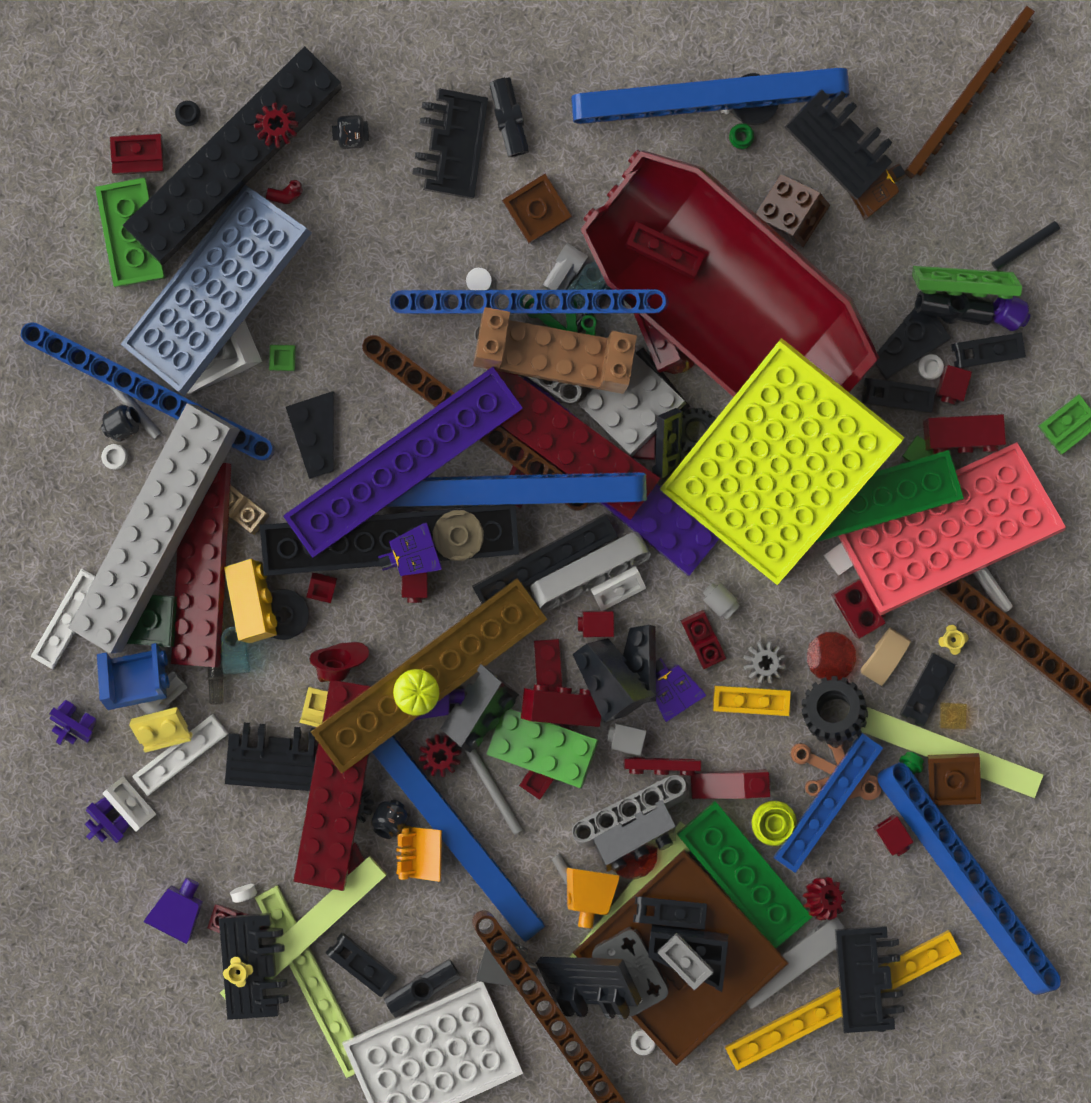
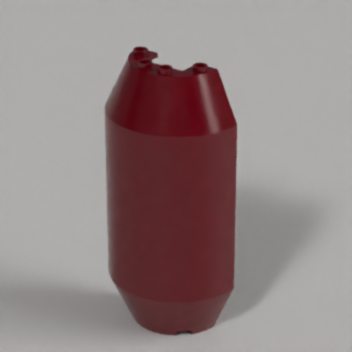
[581,150,879,397]

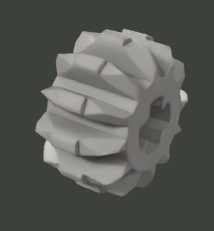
[743,641,786,684]

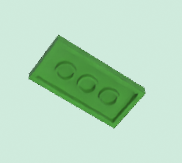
[95,178,165,288]
[912,266,1022,299]
[487,709,599,789]

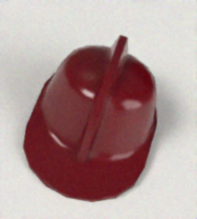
[309,642,369,682]

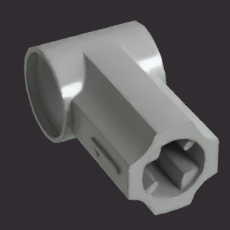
[543,243,589,295]
[137,671,189,715]

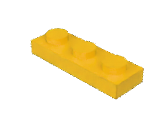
[712,685,791,716]

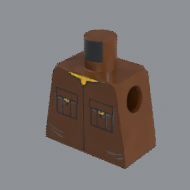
[849,164,906,220]

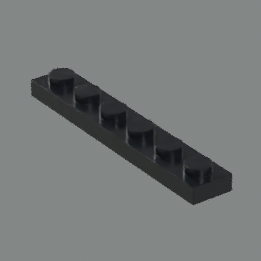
[472,513,618,604]

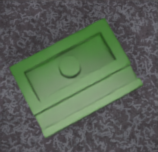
[1038,394,1091,455]

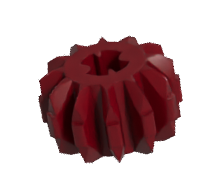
[254,103,299,148]
[419,734,462,777]
[802,877,846,921]

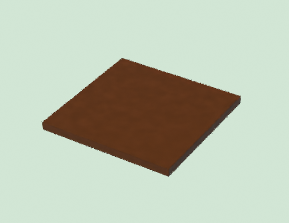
[572,849,789,1066]

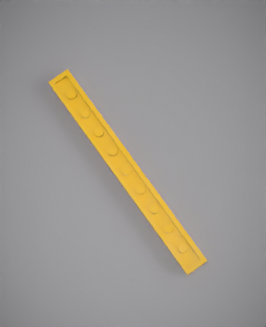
[724,930,961,1071]

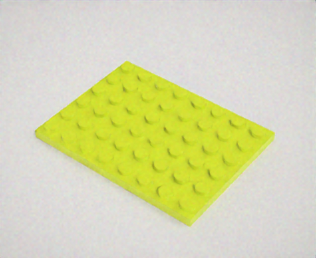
[660,338,905,585]

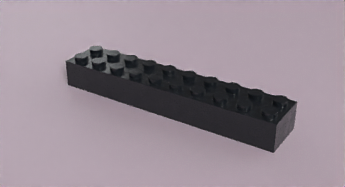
[123,46,342,266]
[260,504,519,576]

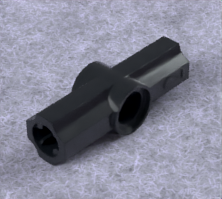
[489,77,529,158]
[915,291,994,325]
[384,958,461,1018]

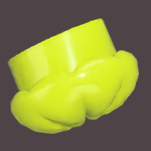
[393,669,440,716]
[752,801,797,846]

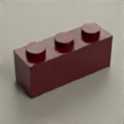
[923,414,1006,455]
[521,684,601,727]

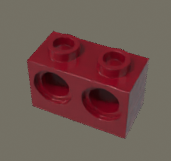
[831,579,886,639]

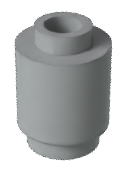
[703,582,740,619]

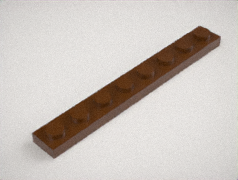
[905,6,1035,179]

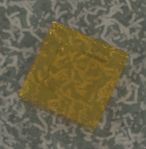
[939,703,967,729]

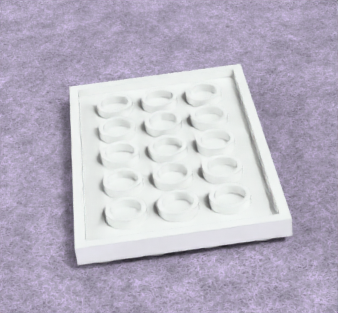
[342,981,523,1103]

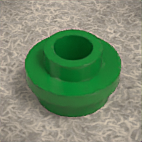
[729,123,754,149]
[899,752,924,774]

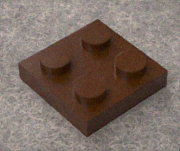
[502,174,572,244]
[928,753,981,806]

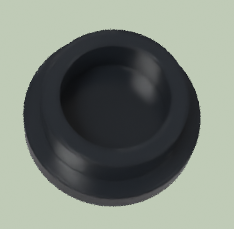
[175,101,201,127]

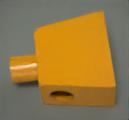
[567,868,619,929]

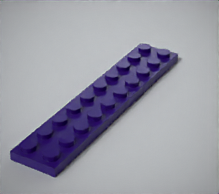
[283,367,523,558]
[524,376,720,576]

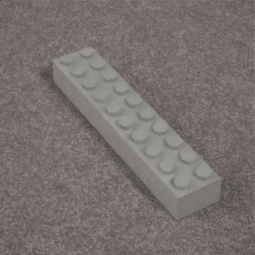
[69,403,240,654]

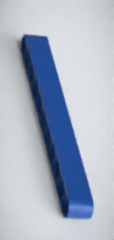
[571,68,850,124]
[390,289,669,314]
[21,322,275,461]
[386,473,647,507]
[371,735,546,942]
[877,763,1061,995]

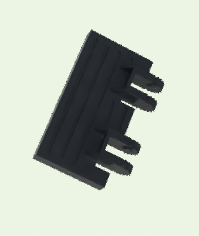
[412,88,488,199]
[784,89,892,199]
[225,722,317,791]
[219,913,289,1020]
[835,926,905,1033]
[536,956,642,1020]

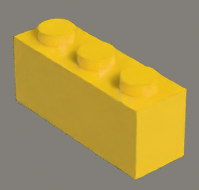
[224,559,277,643]

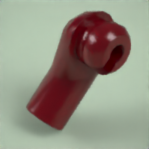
[266,180,303,204]

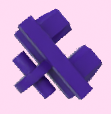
[49,700,97,745]
[85,797,130,844]

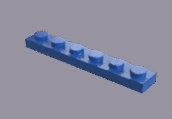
[774,733,883,873]

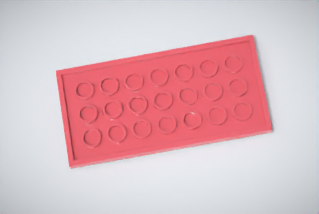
[838,442,1066,616]

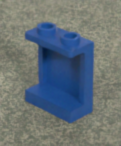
[97,643,170,710]

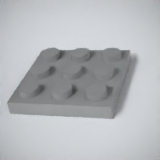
[578,353,686,457]

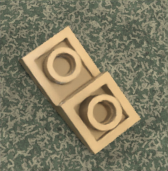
[229,485,270,535]
[861,627,911,686]

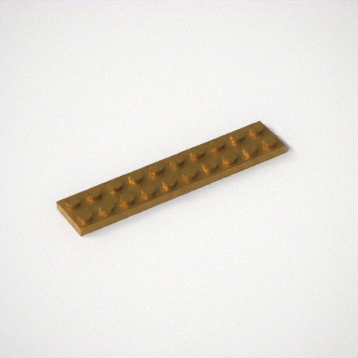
[311,579,547,773]

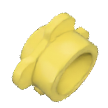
[938,625,969,655]
[223,957,253,987]

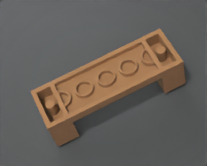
[473,307,637,394]

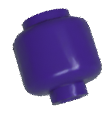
[993,296,1031,331]

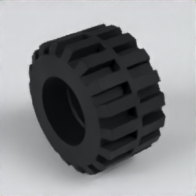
[802,676,868,745]

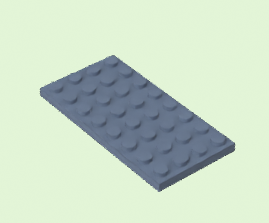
[121,185,312,396]

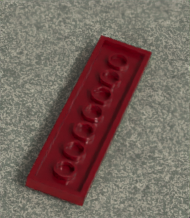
[488,369,660,520]
[171,463,231,667]
[293,680,371,891]

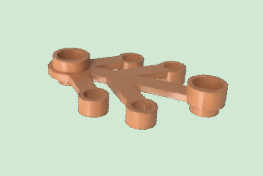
[790,743,882,801]

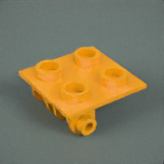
[396,826,442,882]

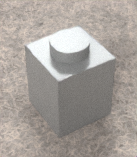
[606,722,646,756]

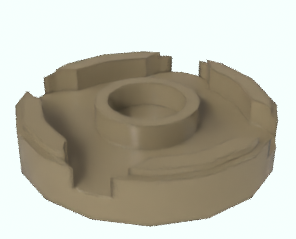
[433,510,484,561]

